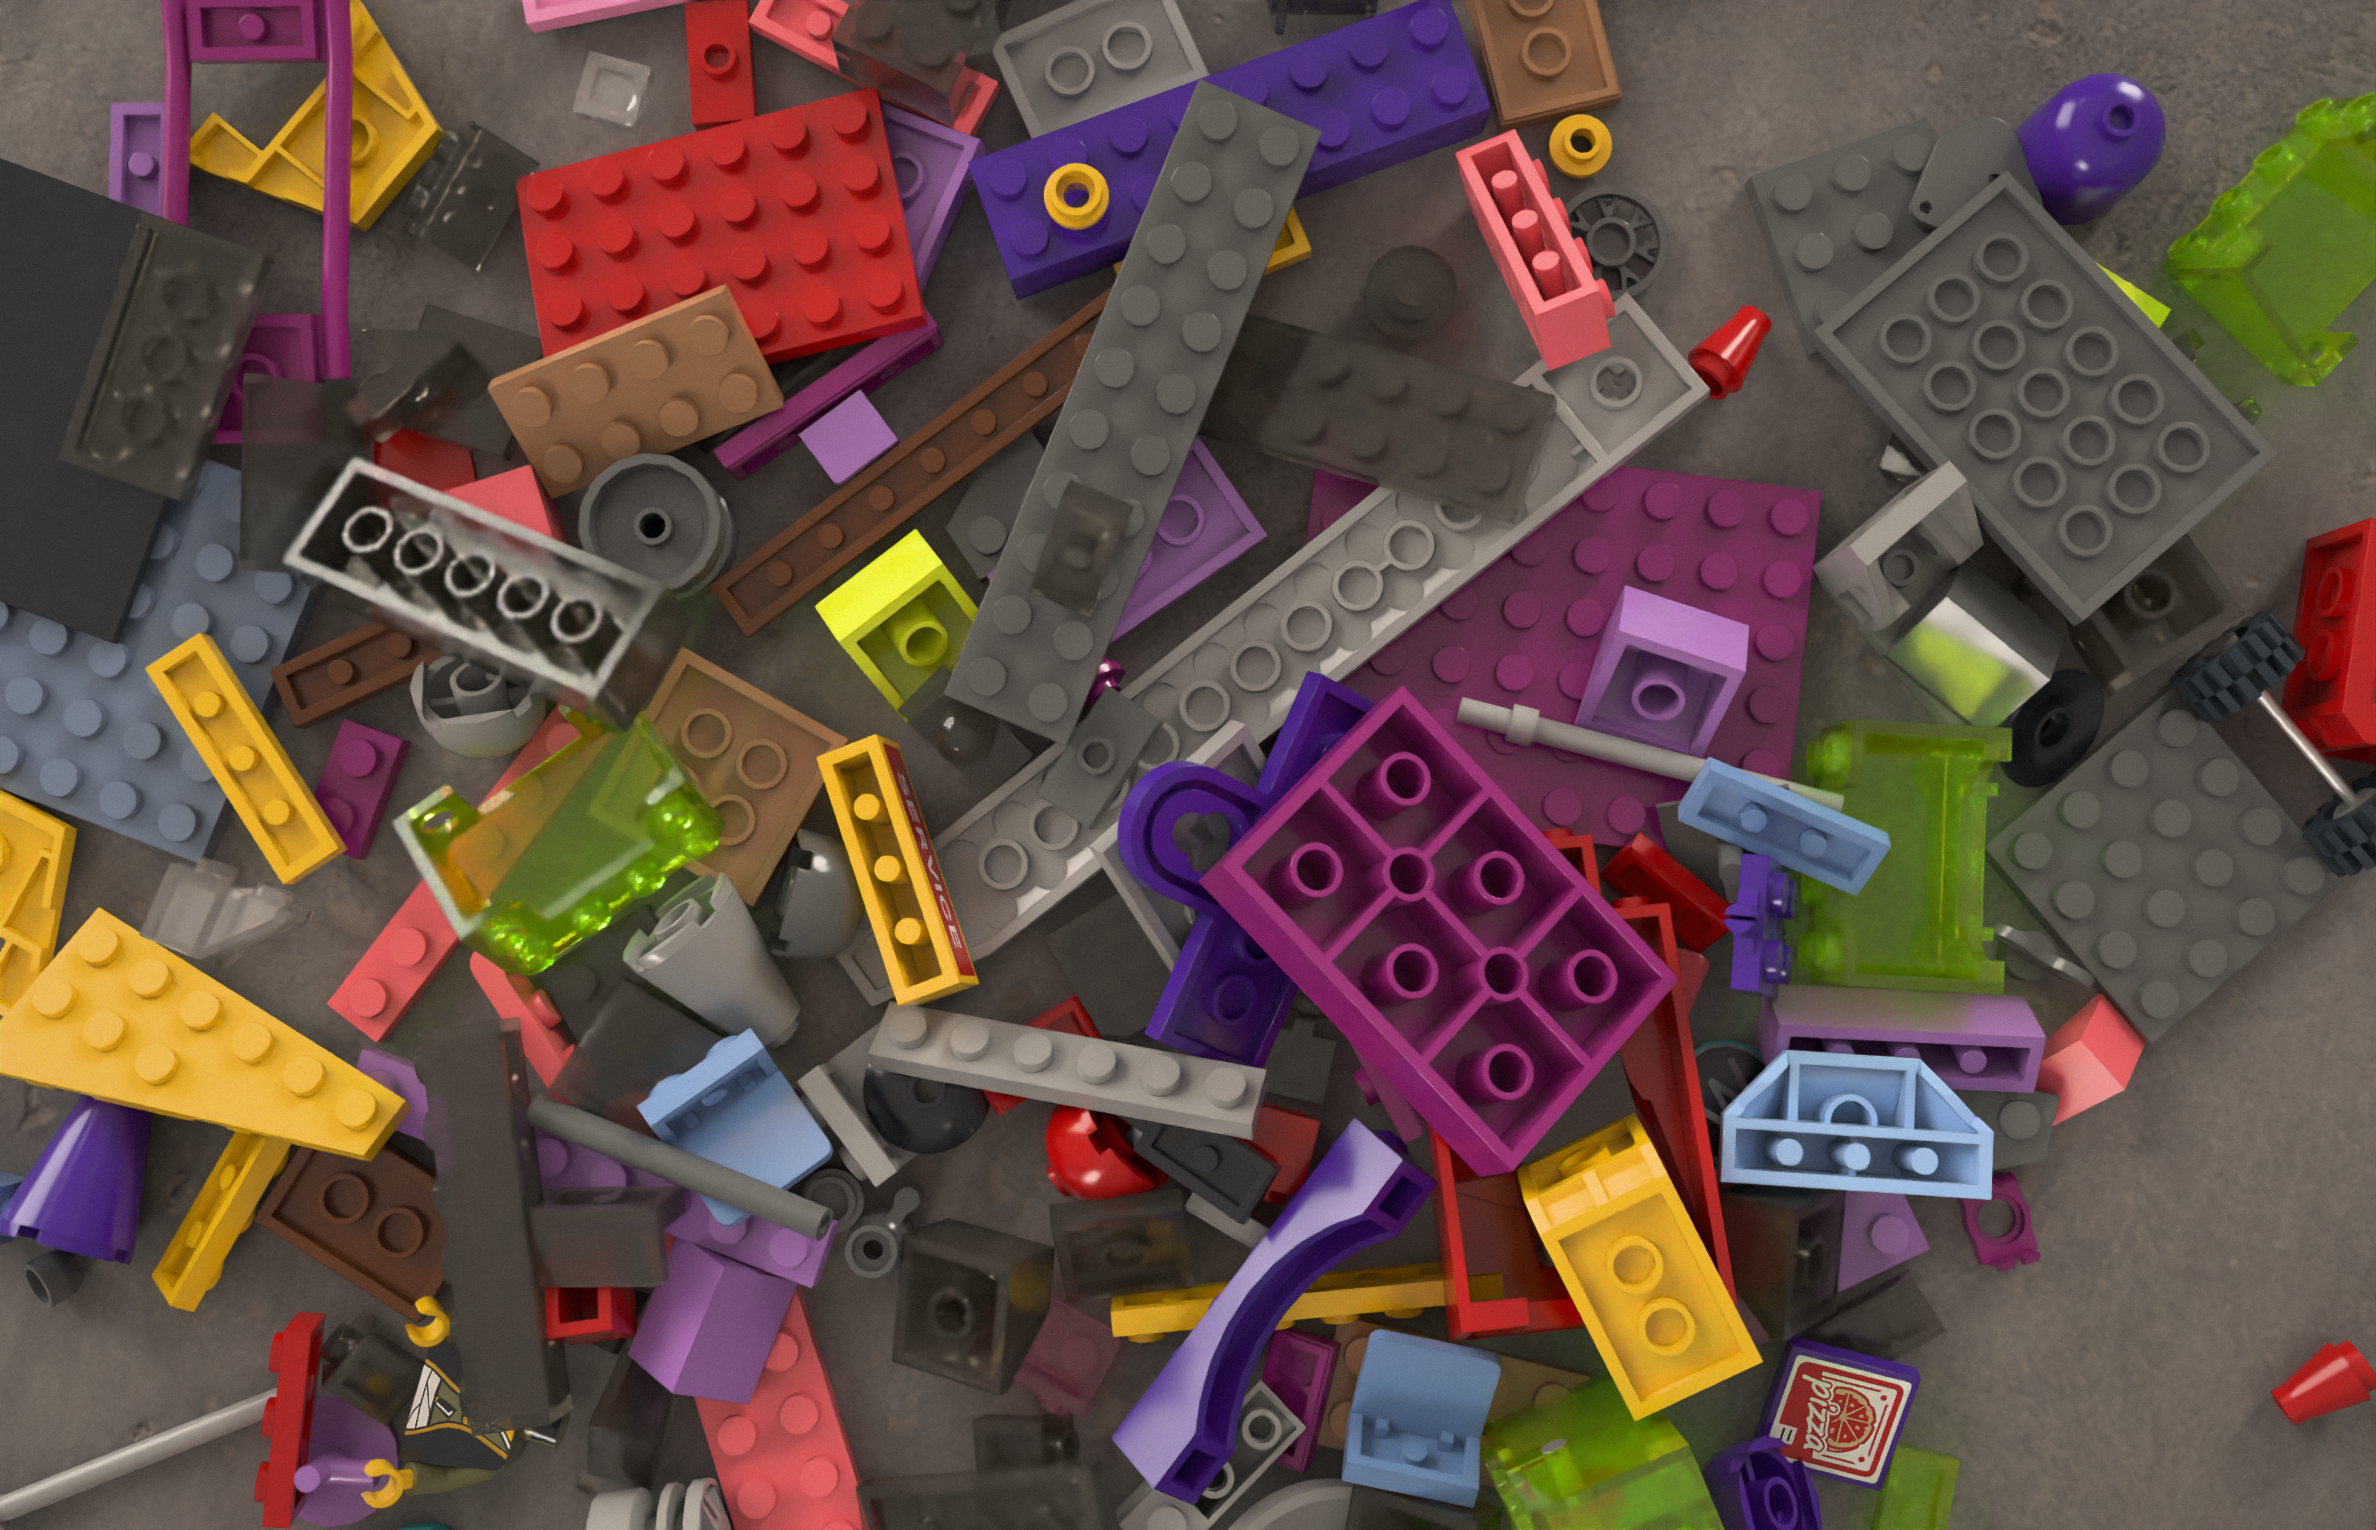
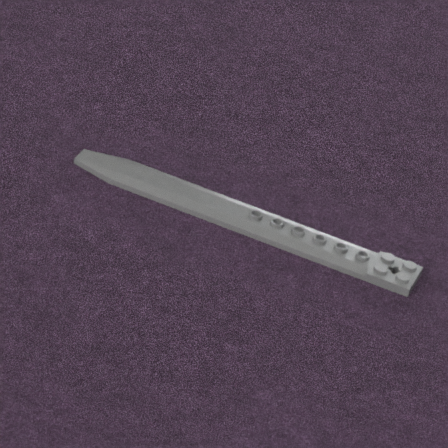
[835,292,1710,1007]

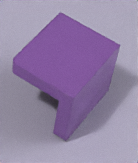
[799,390,900,485]

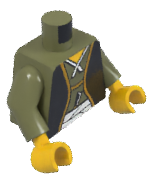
[361,1296,571,1508]

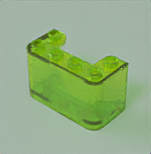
[1798,719,2012,995]

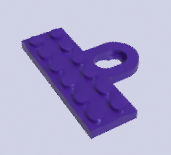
[1117,671,1375,1069]

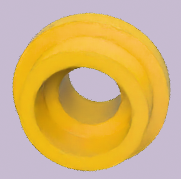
[1548,114,1612,178]
[1044,163,1109,230]

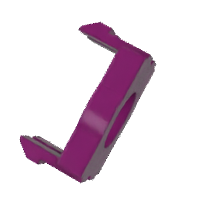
[1958,1172,2041,1272]

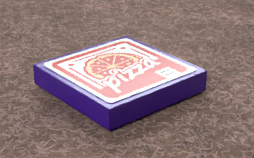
[1753,1335,1921,1491]

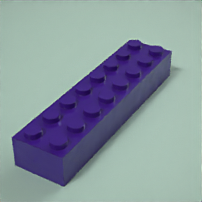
[968,0,1491,300]

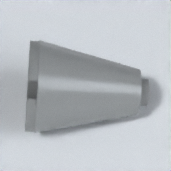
[623,872,800,1049]

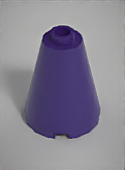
[0,1094,153,1265]

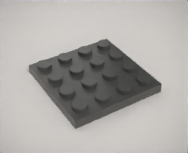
[1975,686,2345,1044]

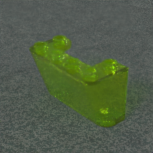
[2162,92,2376,387]
[391,669,725,976]

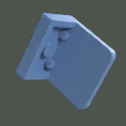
[636,1028,833,1228]
[1341,1329,1501,1508]

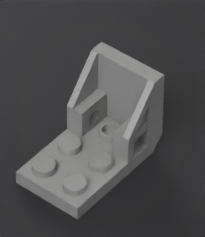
[1813,461,1984,732]

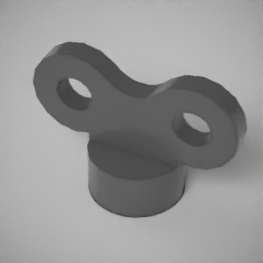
[1988,922,2096,991]

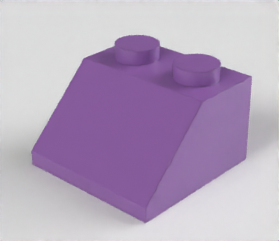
[1575,585,1749,758]

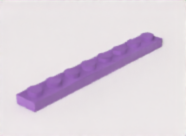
[356,1047,840,1288]

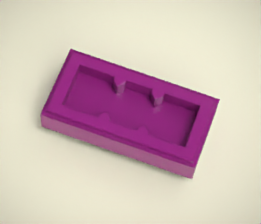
[1348,1039,1426,1144]
[1262,1326,1341,1473]

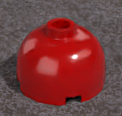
[1045,1104,1170,1210]

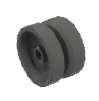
[578,453,739,607]

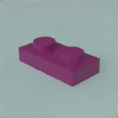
[314,718,411,860]

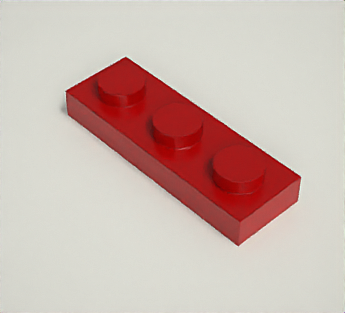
[254,1312,326,1529]

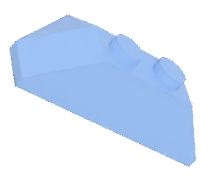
[1718,1050,1994,1200]

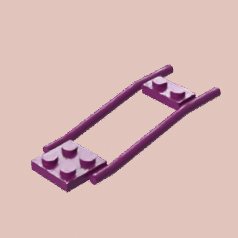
[160,0,353,444]

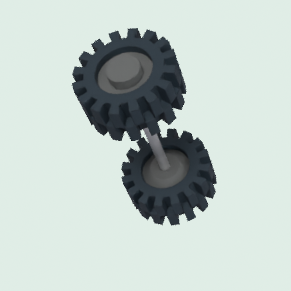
[2170,610,2376,877]

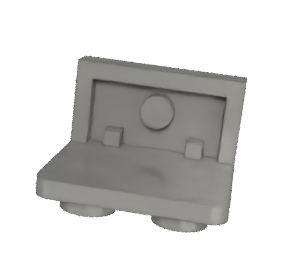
[797,1020,939,1187]

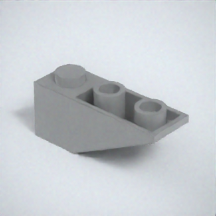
[1115,1379,1306,1530]

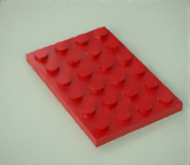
[514,86,928,365]

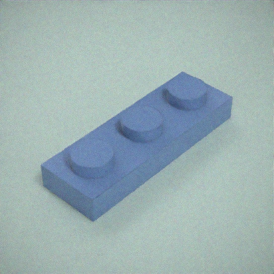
[1678,757,1891,897]

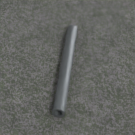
[526,1094,833,1241]

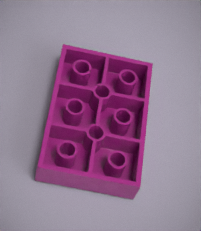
[1199,685,1679,1177]

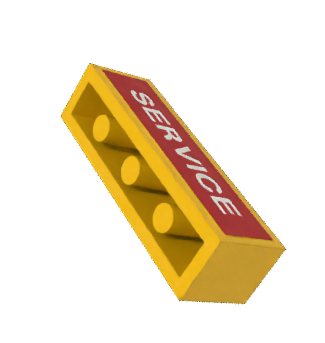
[816,734,979,1006]

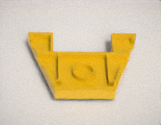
[190,0,446,232]
[0,788,78,1016]

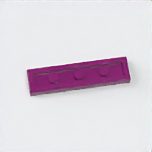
[713,308,944,481]

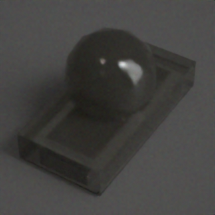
[898,663,1034,797]

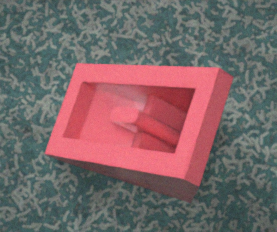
[438,464,574,571]
[2035,994,2146,1126]

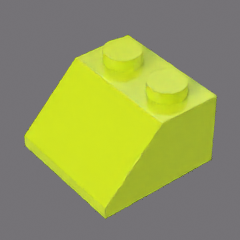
[814,529,979,723]

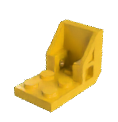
[1516,1112,1763,1422]

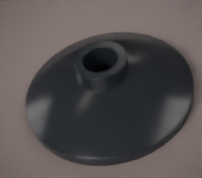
[1998,669,2104,787]
[863,1062,990,1154]

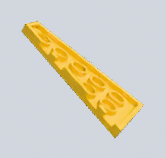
[0,907,413,1162]

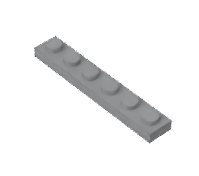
[868,1001,1268,1140]

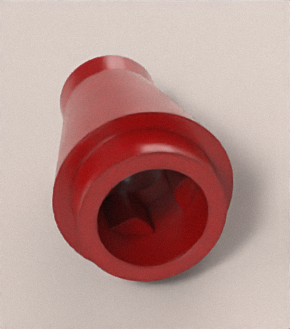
[1688,305,1772,400]
[2270,1340,2376,1427]

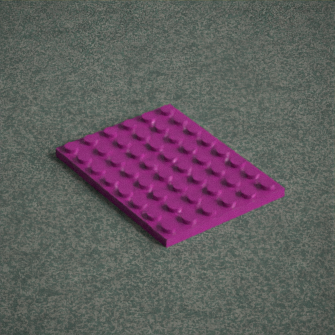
[1305,427,1822,854]

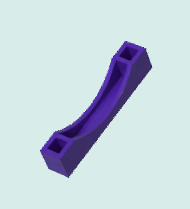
[1111,1118,1438,1506]

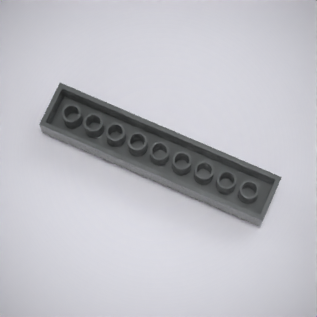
[943,79,1322,746]

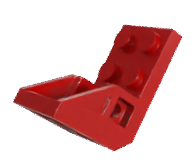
[2281,517,2376,766]

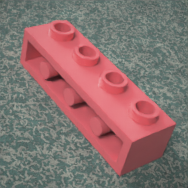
[1455,129,1616,371]

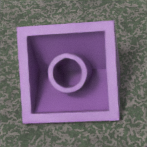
[627,1237,799,1404]

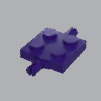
[1724,854,1798,999]

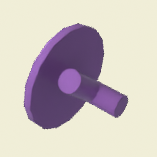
[294,1394,402,1527]

